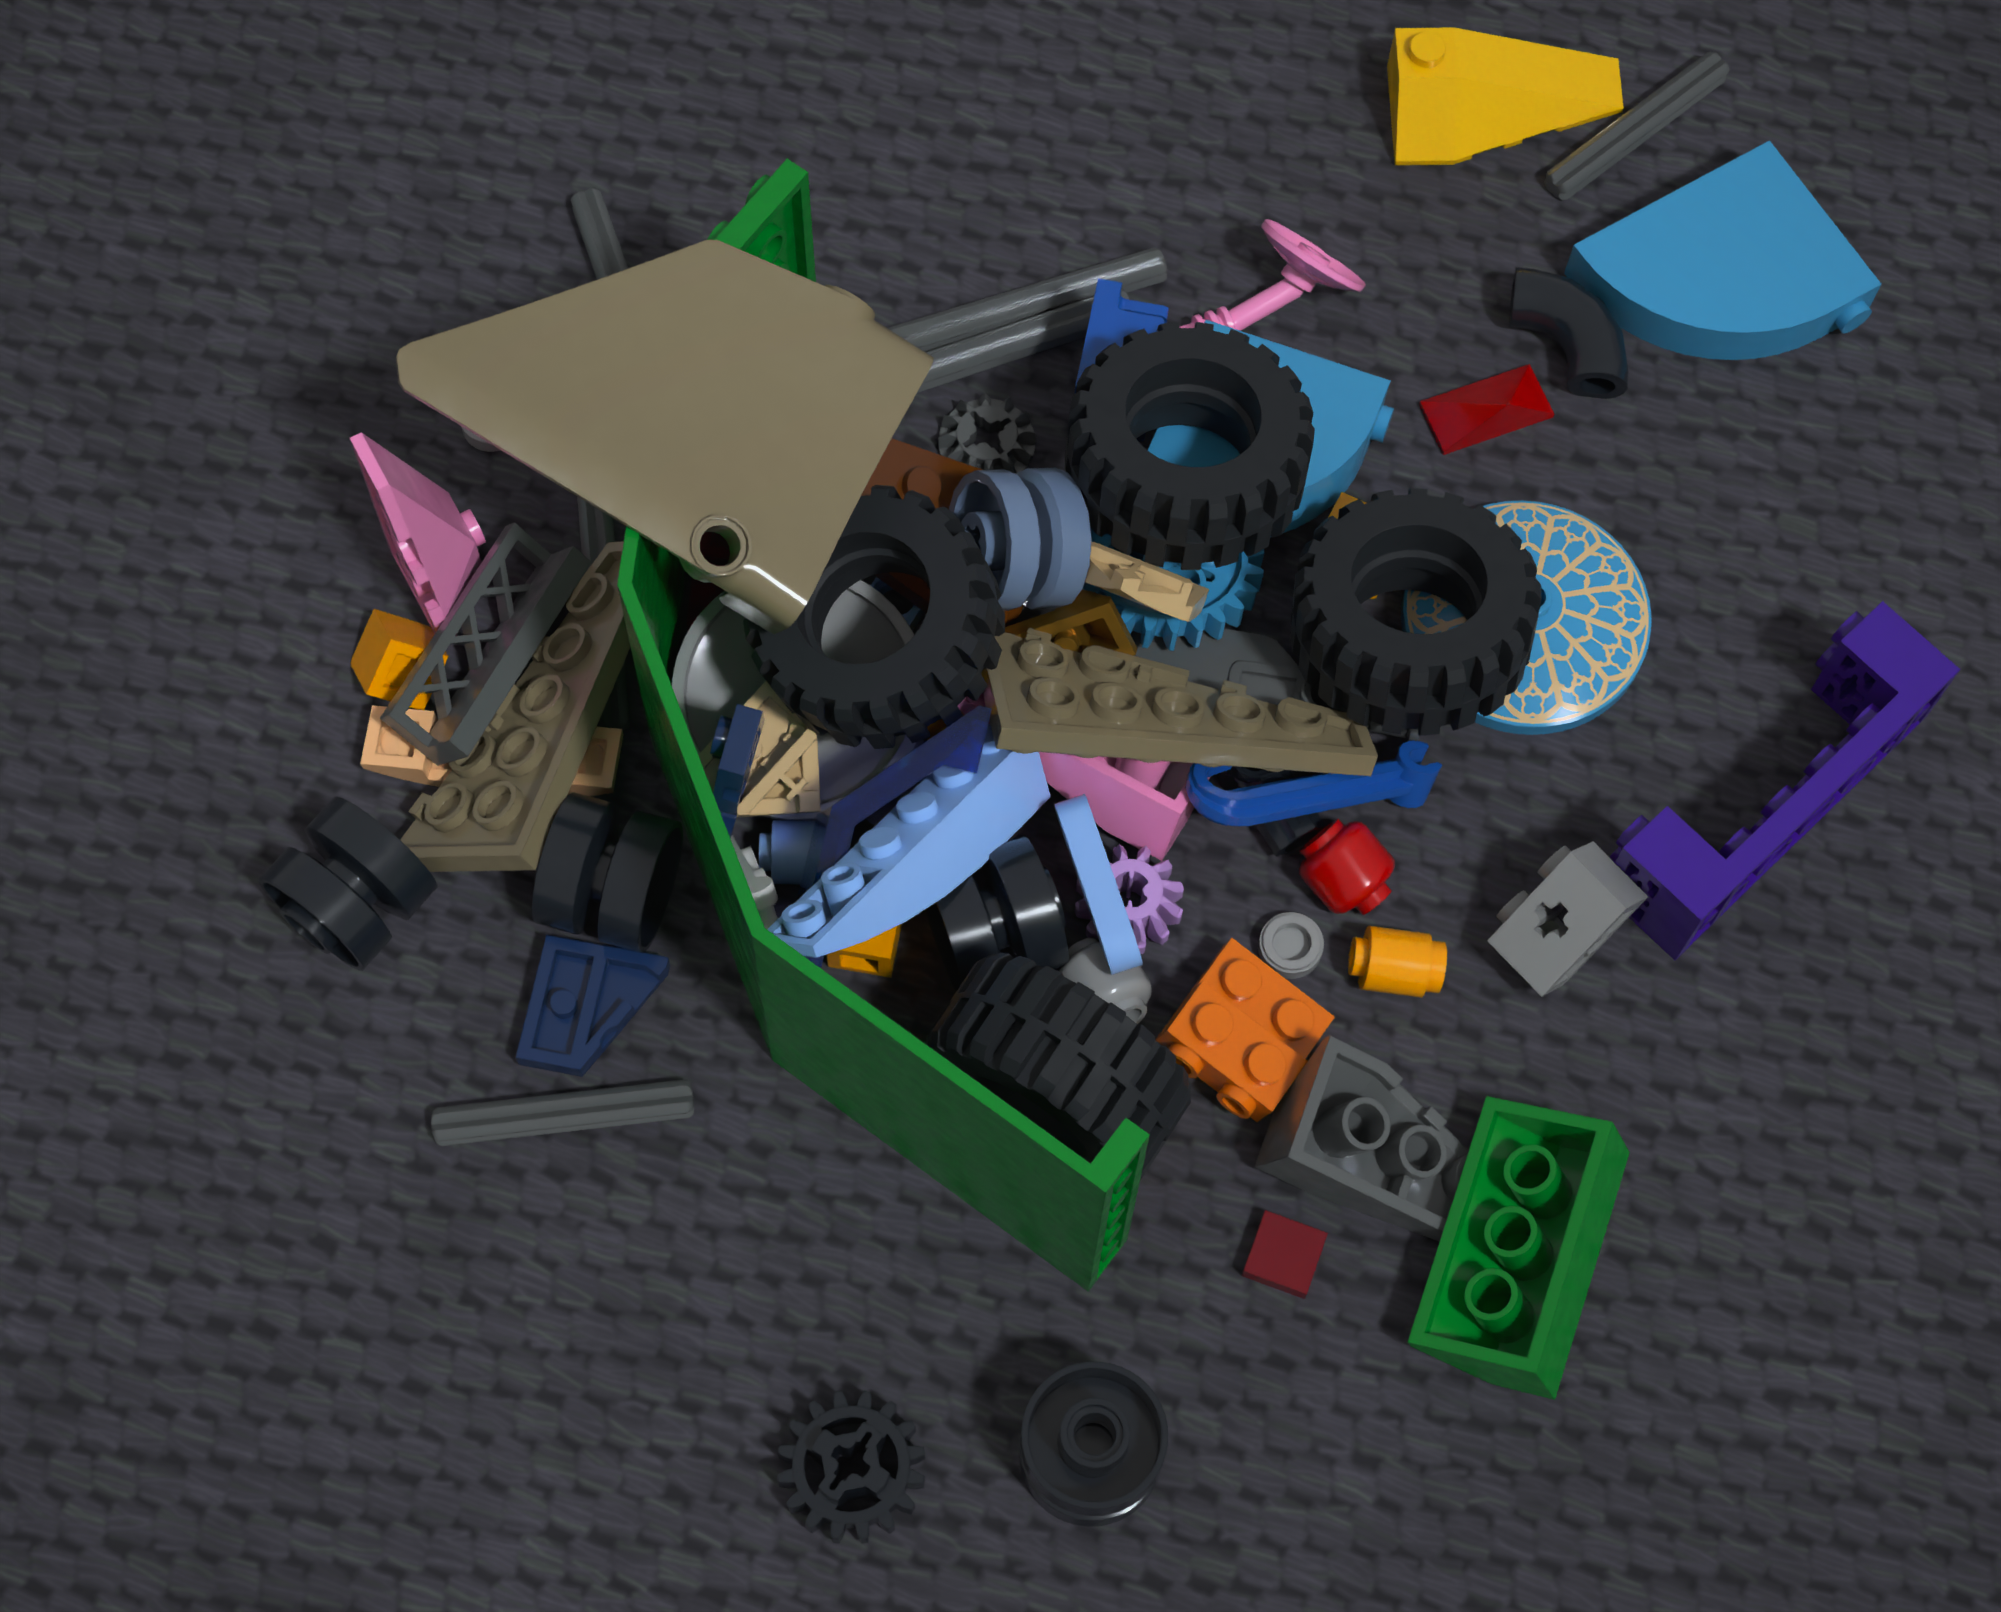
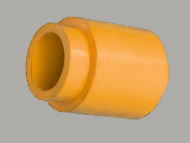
[1348,926,1447,998]

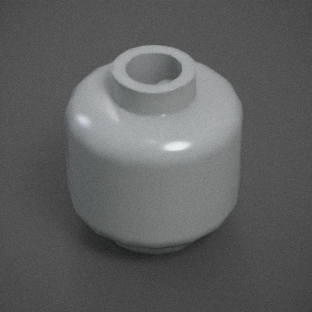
[1059,937,1152,1024]

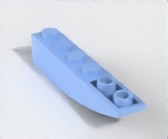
[767,724,1051,958]

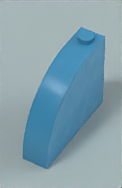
[1564,140,1882,360]
[1148,320,1394,537]

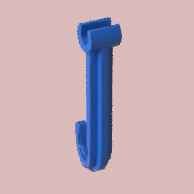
[1185,741,1442,826]

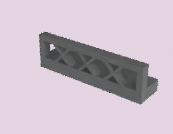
[380,522,591,766]

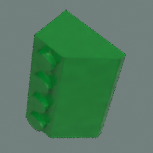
[1408,1096,1630,1400]

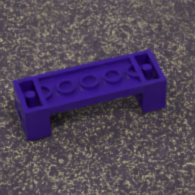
[1609,601,1961,960]

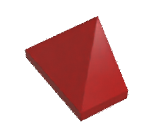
[1419,364,1554,455]

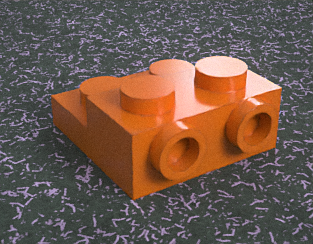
[1155,938,1335,1122]

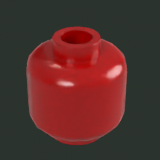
[1299,818,1395,915]

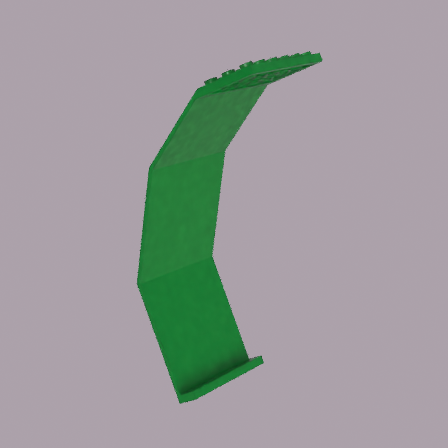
[617,158,1150,1292]

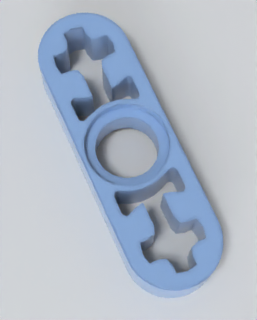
[1054,794,1143,975]

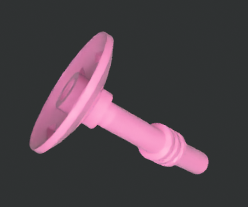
[1179,219,1366,331]

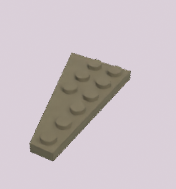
[400,541,631,872]
[981,627,1378,776]

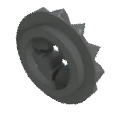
[938,392,1036,473]

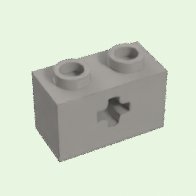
[1487,841,1648,997]

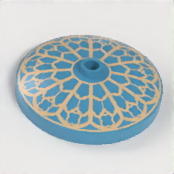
[1401,500,1651,735]

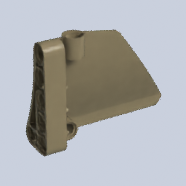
[396,240,934,634]

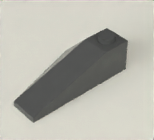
[1254,1036,1469,1241]

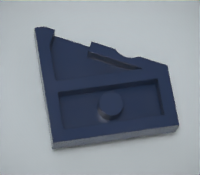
[710,704,765,839]
[516,935,671,1077]

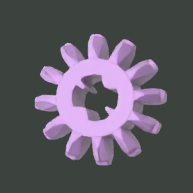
[1075,844,1184,954]

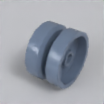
[949,467,1092,611]

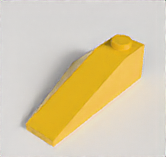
[1387,27,1624,165]

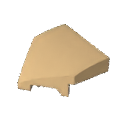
[1085,541,1209,622]
[698,681,821,817]

